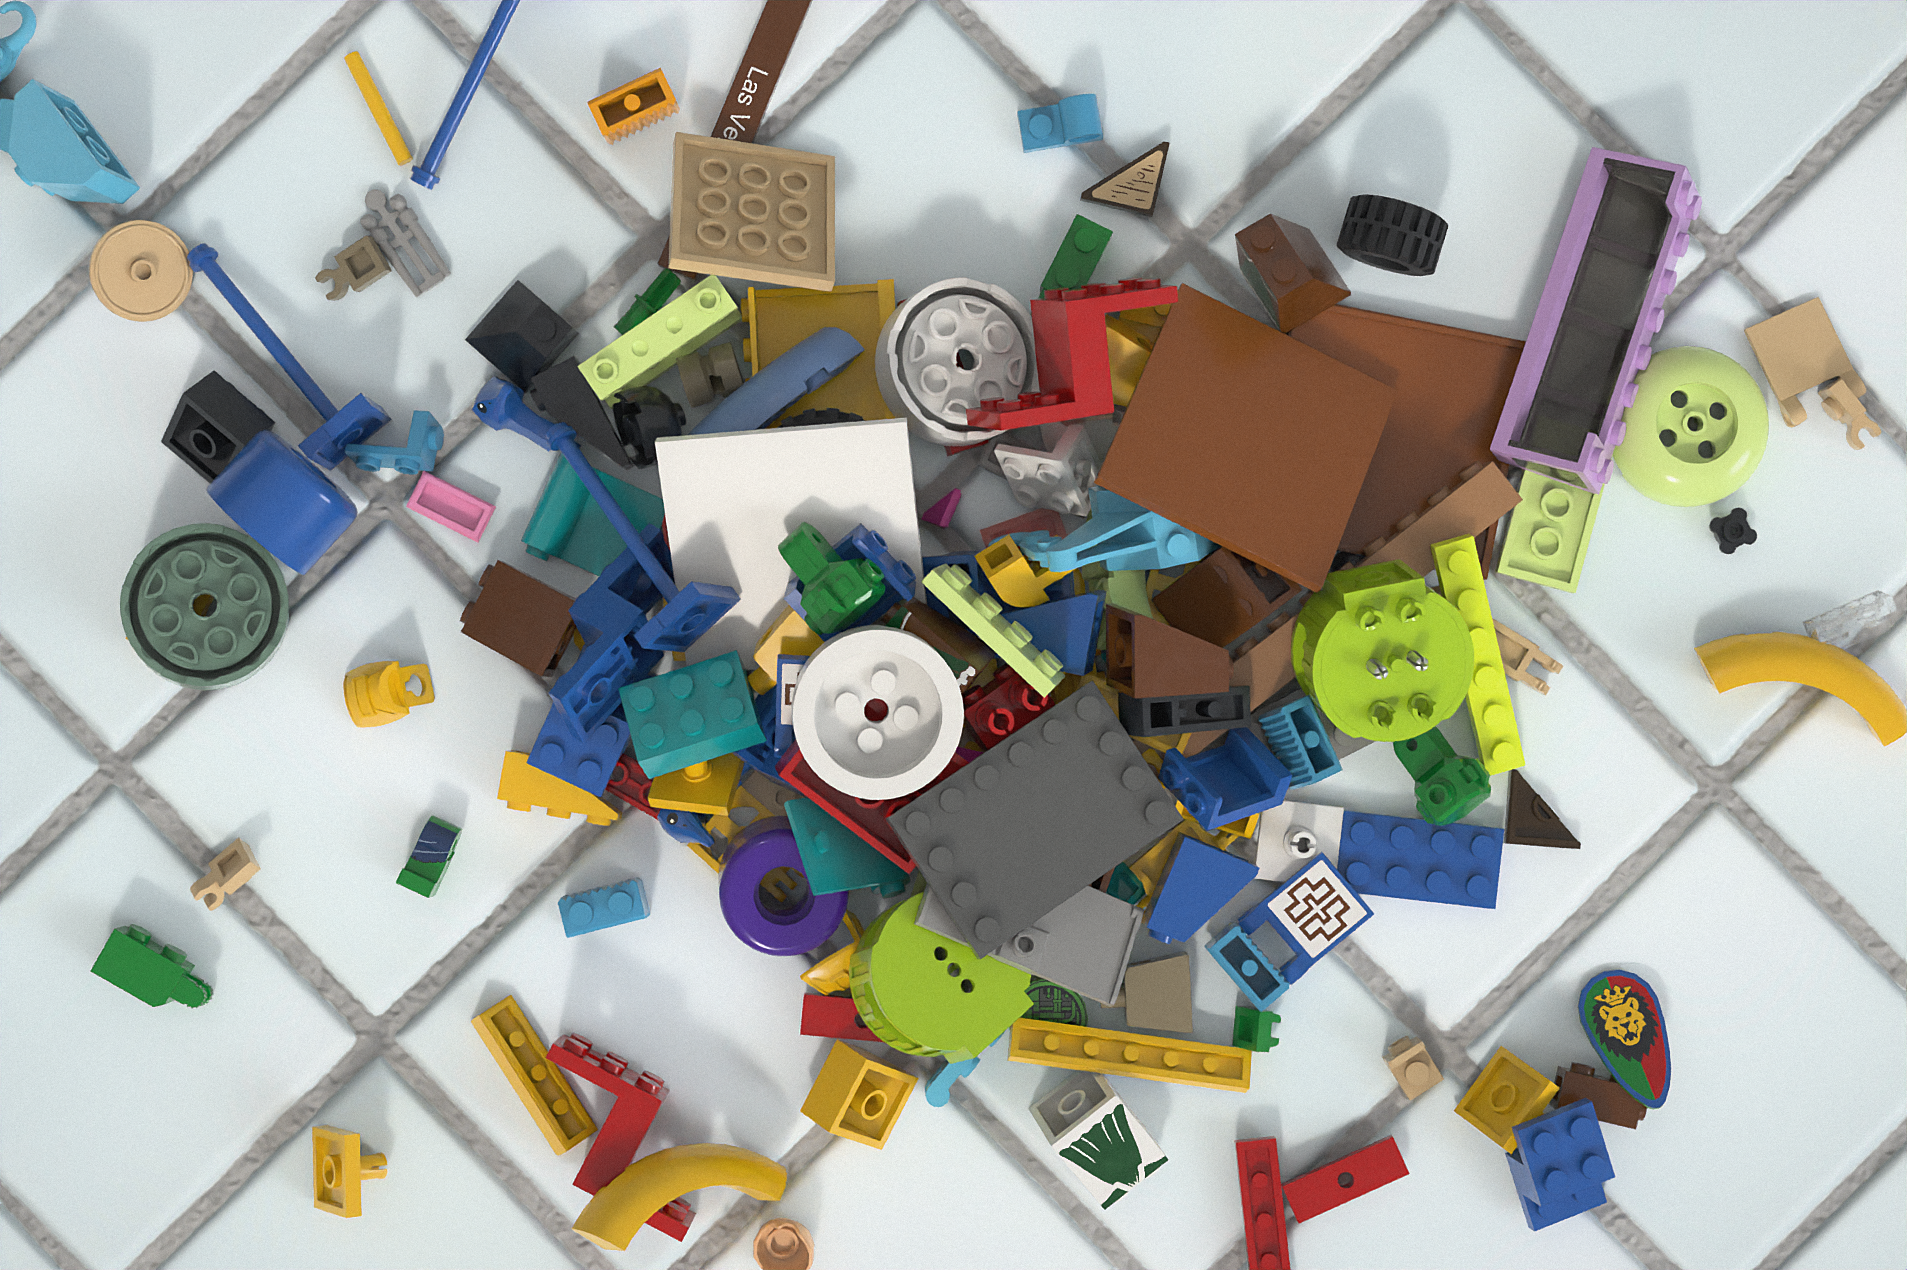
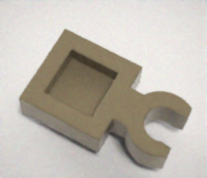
[315,235,392,301]

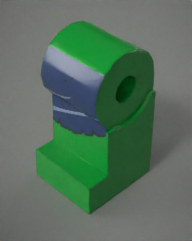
[395,815,463,898]

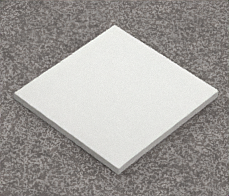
[655,417,927,670]

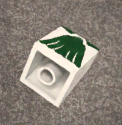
[1028,1070,1169,1210]

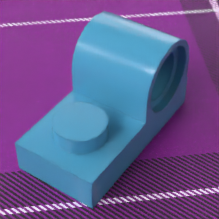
[1017,94,1103,153]

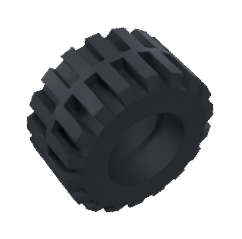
[1336,194,1449,276]

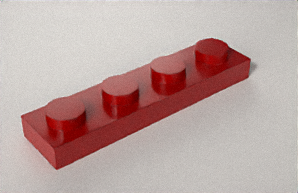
[1234,1136,1291,1270]

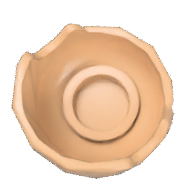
[753,1218,815,1270]

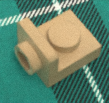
[1382,1036,1444,1101]

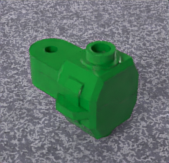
[778,522,885,635]
[1393,726,1491,826]

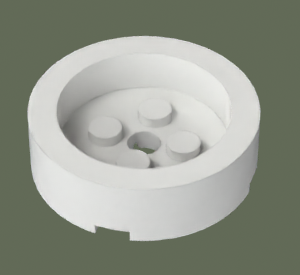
[875,277,1039,446]
[791,625,964,800]

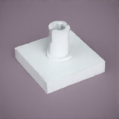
[1254,800,1344,882]

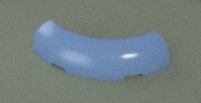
[687,327,865,435]

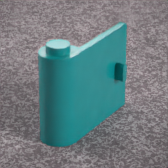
[521,453,665,576]
[784,798,911,899]

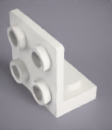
[994,423,1101,516]

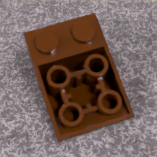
[1151,546,1302,648]

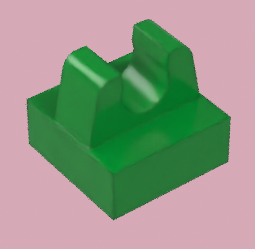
[1232,1006,1281,1052]

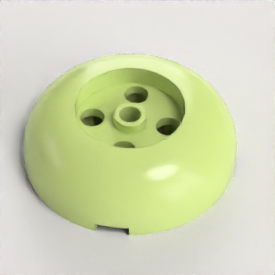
[1608,346,1769,507]

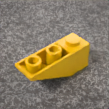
[497,750,623,826]

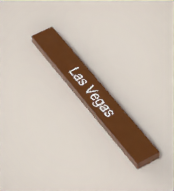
[657,0,813,281]

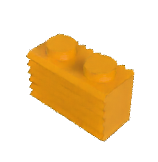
[587,67,680,145]

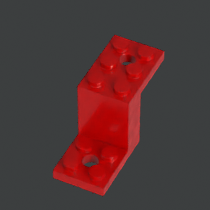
[966,277,1178,431]
[545,1033,696,1242]

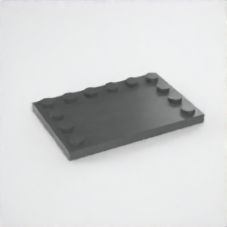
[886,681,1184,959]

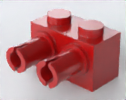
[962,663,1055,751]

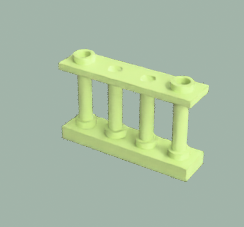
[577,275,742,409]

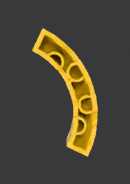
[1694,632,1907,747]
[571,1143,787,1251]

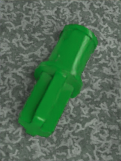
[613,268,681,335]

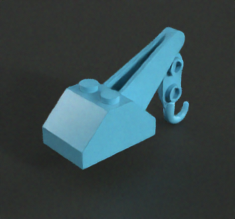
[0,0,140,204]
[988,486,1221,572]

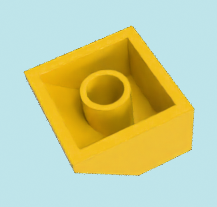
[800,1039,919,1150]

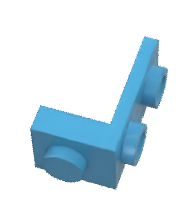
[345,410,444,475]

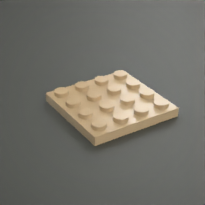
[668,132,835,292]

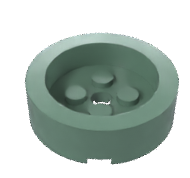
[120,523,289,690]

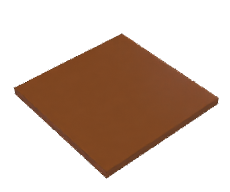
[1094,283,1398,593]
[1287,304,1526,580]

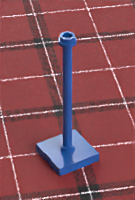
[410,0,520,190]
[187,243,392,471]
[546,422,741,652]

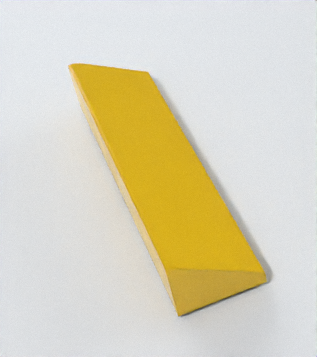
[471,995,598,1156]

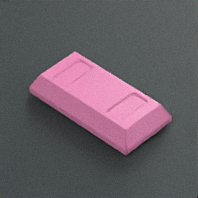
[406,471,496,543]

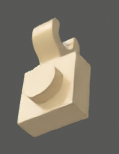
[1817,379,1881,450]
[190,837,261,911]

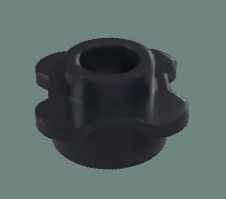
[1709,508,1757,554]

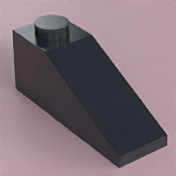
[530,356,634,470]
[1118,685,1251,737]

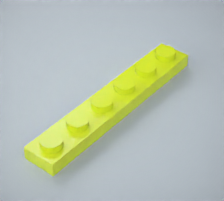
[1430,533,1526,776]

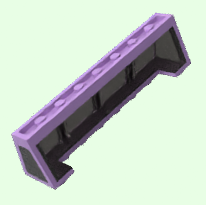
[1490,147,1702,495]

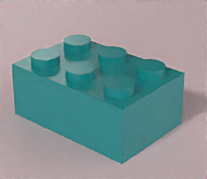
[618,650,767,779]

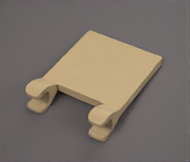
[1744,297,1866,428]

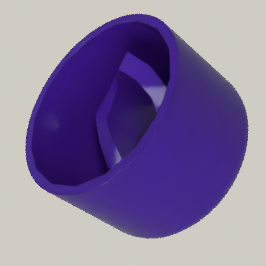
[718,816,849,956]

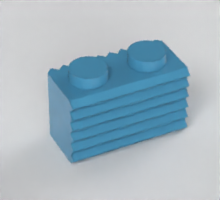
[1258,695,1343,790]
[558,877,650,938]
[1204,922,1289,1012]

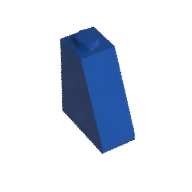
[995,590,1107,676]
[1141,832,1260,944]

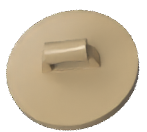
[89,220,193,322]

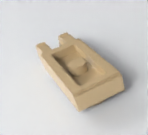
[1492,618,1564,696]

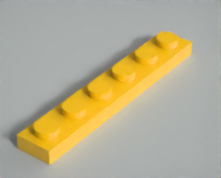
[1007,1018,1252,1093]

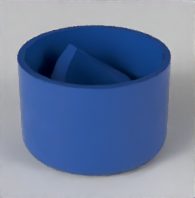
[206,430,358,575]

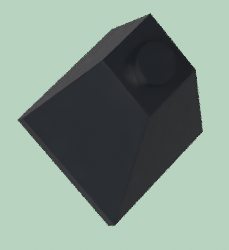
[465,280,579,393]

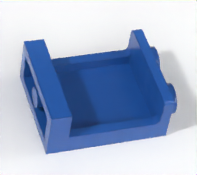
[784,523,917,642]
[1158,727,1293,831]

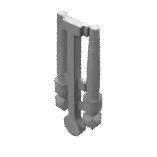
[360,190,451,297]

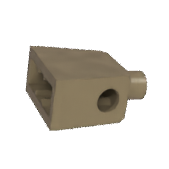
[1100,952,1193,1033]

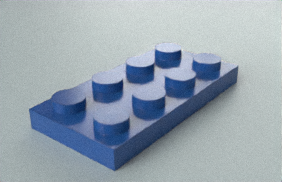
[1337,810,1504,909]

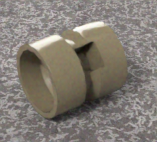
[676,342,744,408]

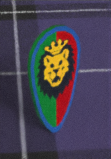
[1577,970,1671,1110]

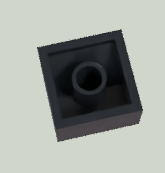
[161,370,276,484]

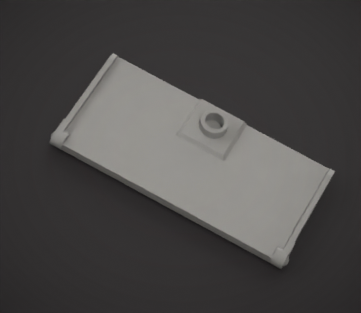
[914,883,1144,1007]

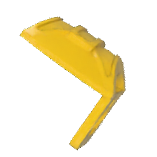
[343,661,435,728]
[800,909,865,996]

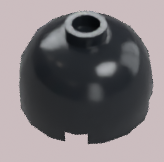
[613,386,686,469]

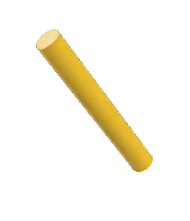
[344,51,413,166]

